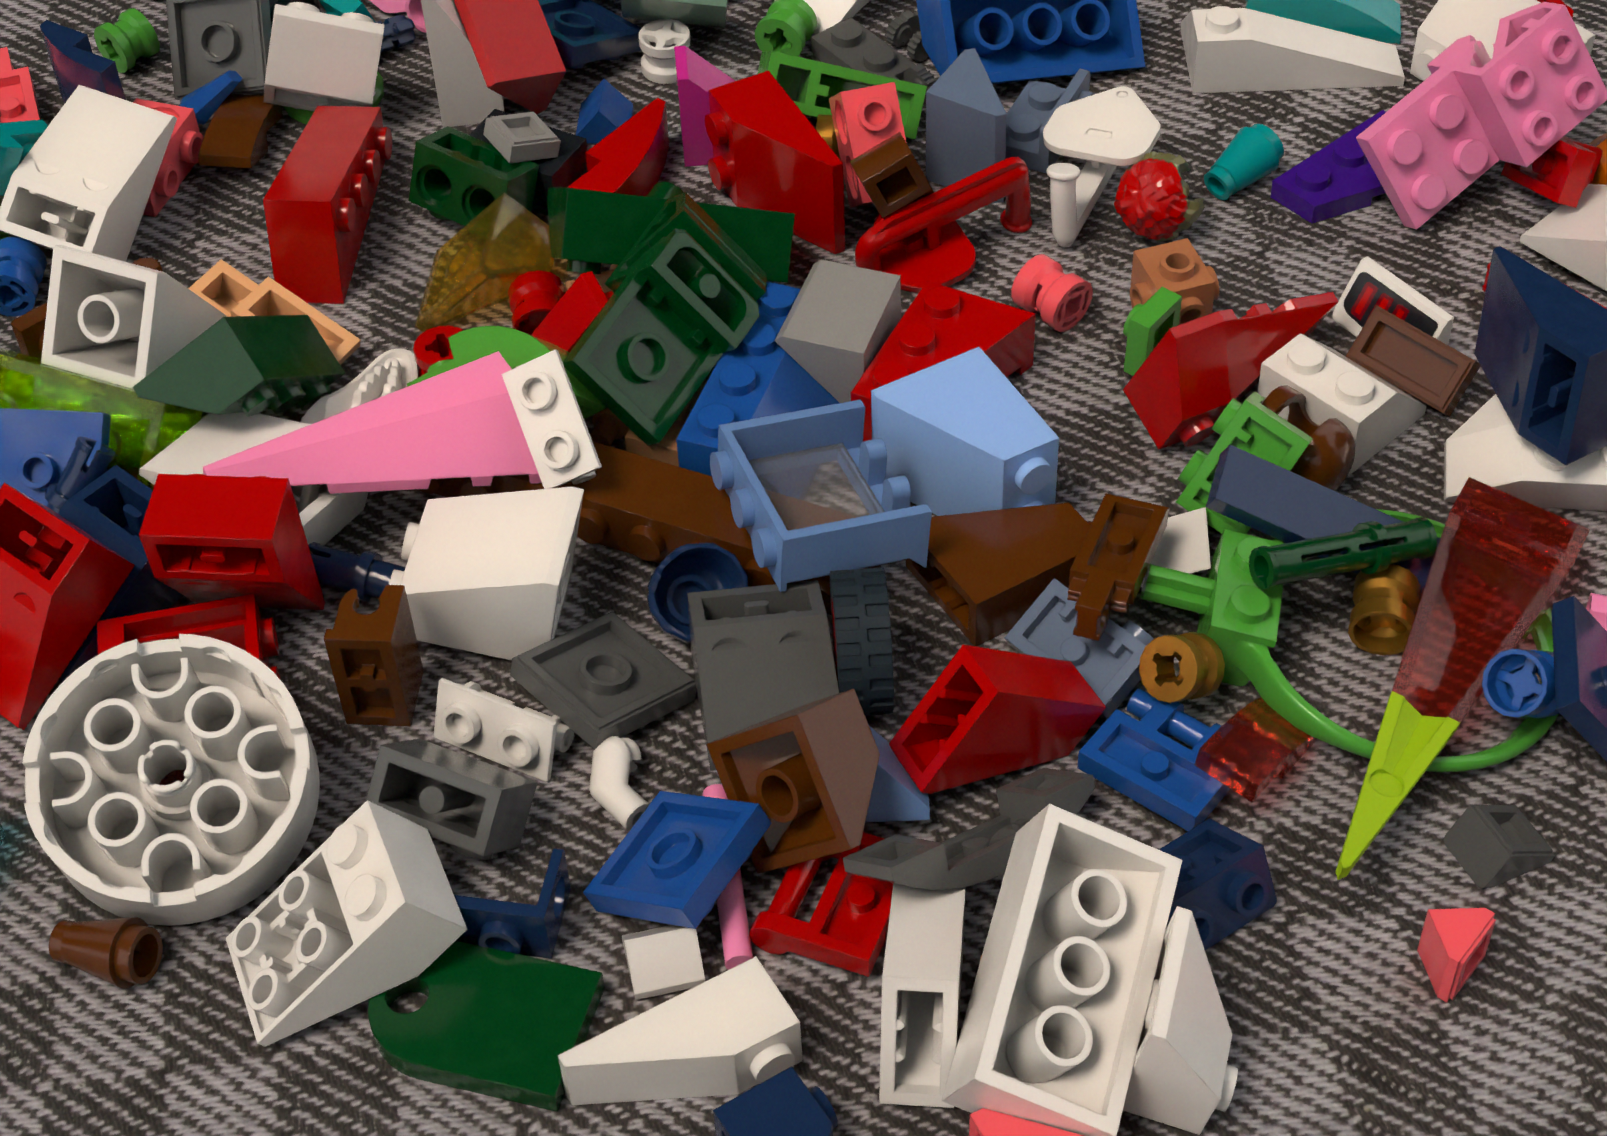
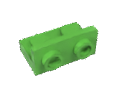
[1176,391,1313,534]

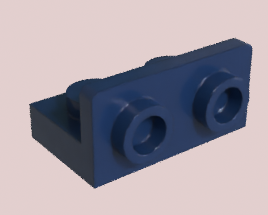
[1159,818,1277,950]

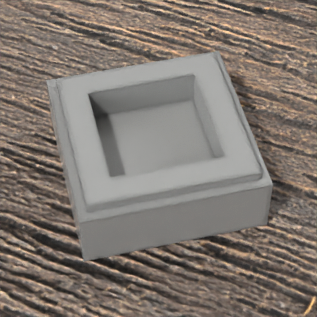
[483,112,561,163]

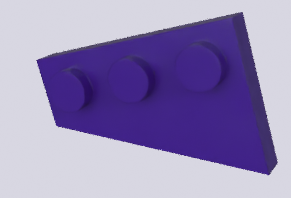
[1270,110,1386,224]

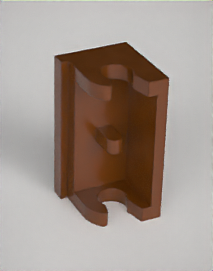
[324,585,424,727]

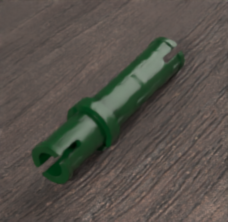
[1249,517,1437,589]

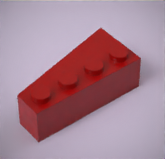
[263,106,392,304]

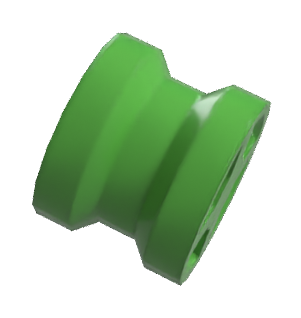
[755,0,817,57]
[94,8,160,73]

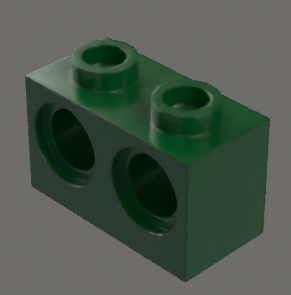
[408,126,539,241]

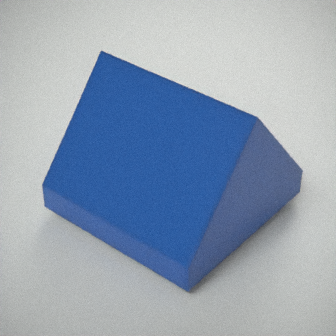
[576,79,634,144]

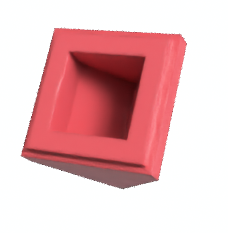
[1417,908,1496,1003]

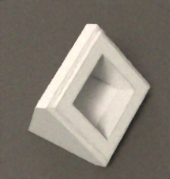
[622,925,705,1000]

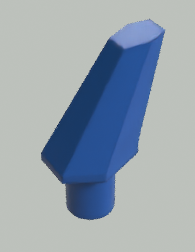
[179,70,243,125]

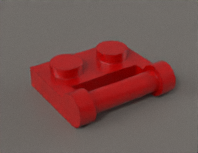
[749,832,893,977]

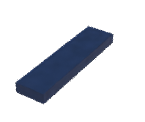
[1206,445,1458,608]

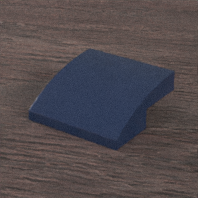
[39,20,126,104]

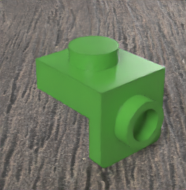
[1123,287,1182,376]

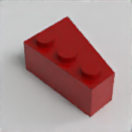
[851,281,1036,441]

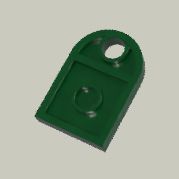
[368,941,605,1112]

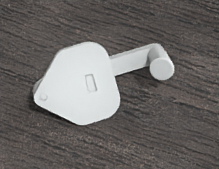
[1043,86,1160,247]

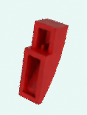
[567,97,669,197]

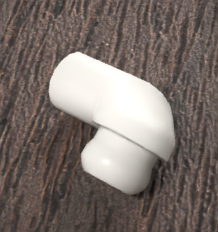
[589,736,649,831]

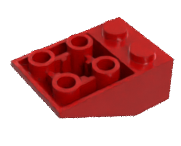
[139,474,325,610]
[0,482,135,730]

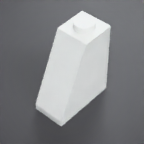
[879,883,966,1108]

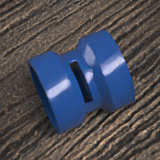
[0,237,47,316]
[1482,649,1559,718]

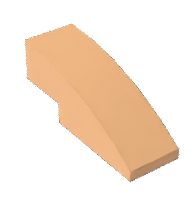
[188,259,361,365]

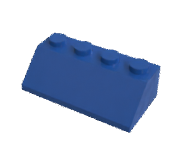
[916,0,1145,84]
[676,282,839,503]

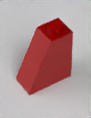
[889,644,1106,794]

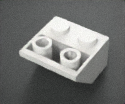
[263,2,385,111]

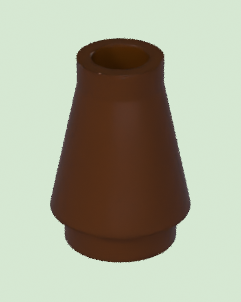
[49,917,163,989]

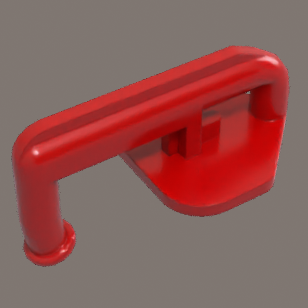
[855,157,1032,293]

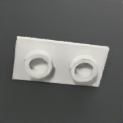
[501,349,602,489]
[433,678,574,782]

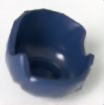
[647,543,749,644]

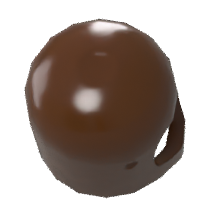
[1262,385,1356,491]

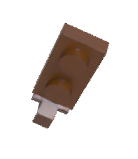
[1067,493,1169,641]

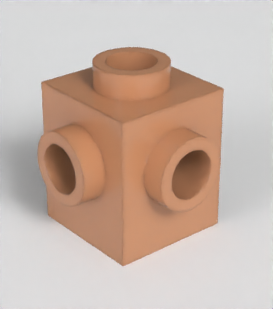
[1130,238,1219,325]

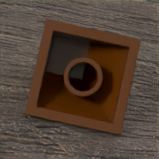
[706,688,880,874]

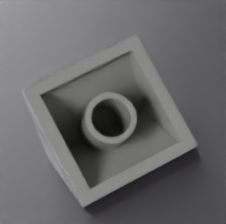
[775,259,901,403]

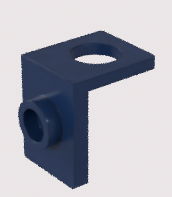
[454,848,571,959]

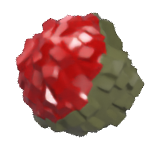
[1114,151,1205,242]

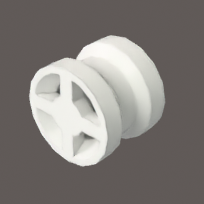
[639,19,691,84]

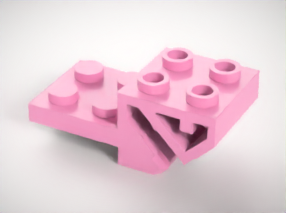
[1356,2,1607,230]

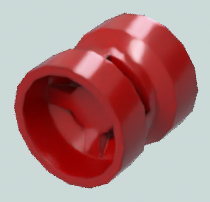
[508,270,565,335]

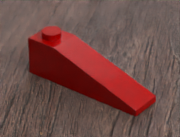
[1123,292,1339,450]

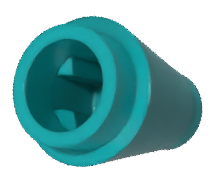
[1204,124,1284,200]

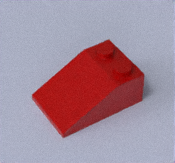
[705,70,845,254]

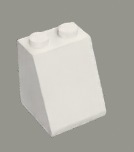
[41,245,228,389]
[389,487,584,660]

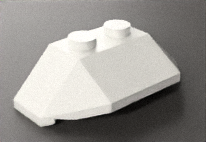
[1444,394,1607,511]

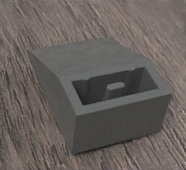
[687,580,839,771]

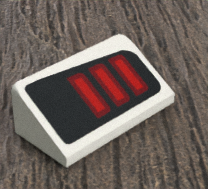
[1332,256,1454,345]

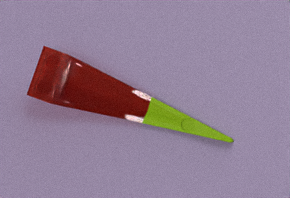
[1336,477,1590,880]

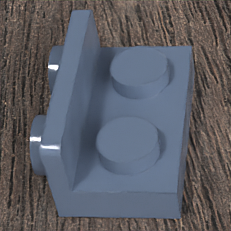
[1005,69,1095,174]
[1004,578,1154,719]

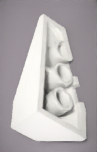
[1181,6,1405,93]

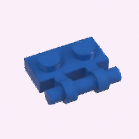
[1077,688,1256,831]

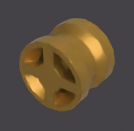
[1139,632,1225,703]

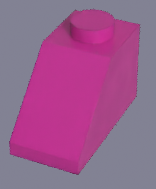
[674,46,735,167]

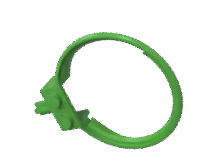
[1140,509,1558,772]

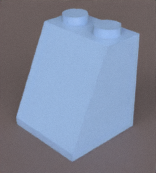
[871,347,1059,516]

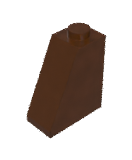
[906,502,1092,646]

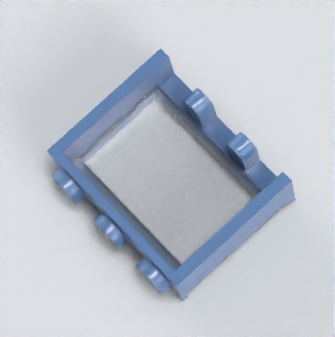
[710,399,932,592]

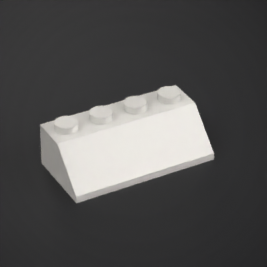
[942,804,1182,1136]

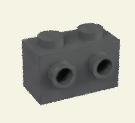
[365,739,538,860]

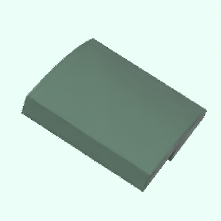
[621,0,728,28]

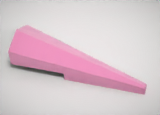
[203,351,542,494]

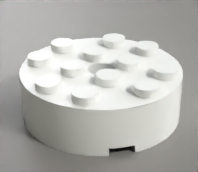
[22,634,320,926]

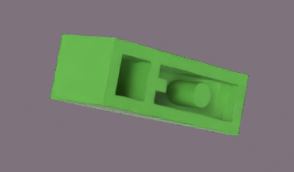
[757,51,927,139]

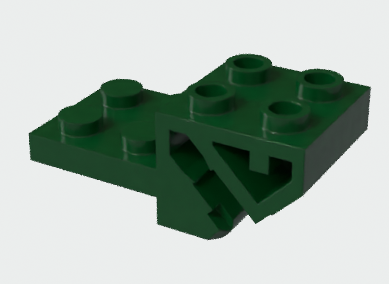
[563,192,767,446]

